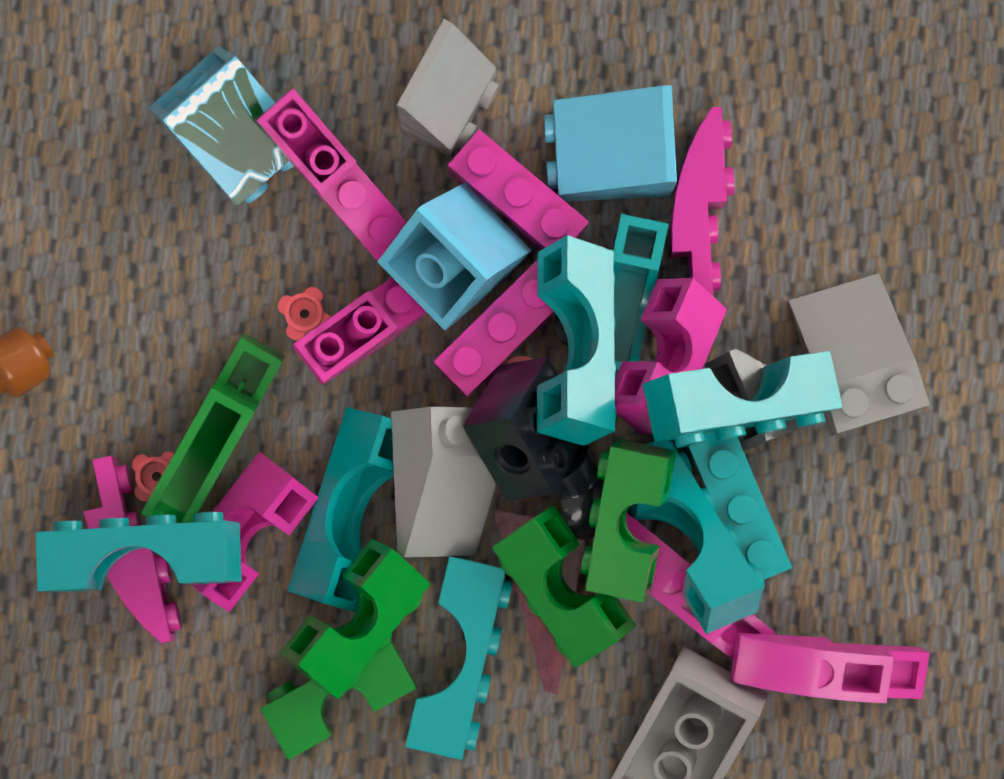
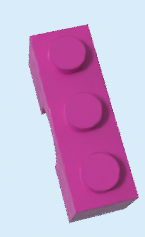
[448,129,589,251]
[433,261,556,400]
[615,278,727,434]
[170,451,319,612]

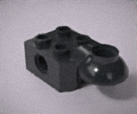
[462,357,604,540]

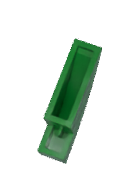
[141,333,286,523]

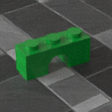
[581,439,677,603]
[492,505,637,669]
[279,539,431,699]
[260,639,418,760]

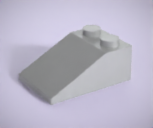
[397,19,500,158]
[788,273,930,437]
[391,407,496,558]
[611,646,769,779]

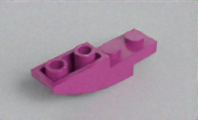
[256,88,407,261]
[669,107,735,296]
[292,277,427,385]
[83,456,182,643]
[592,513,776,660]
[730,633,930,703]

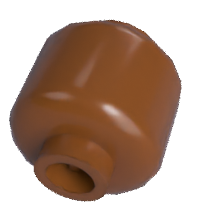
[0,327,54,398]

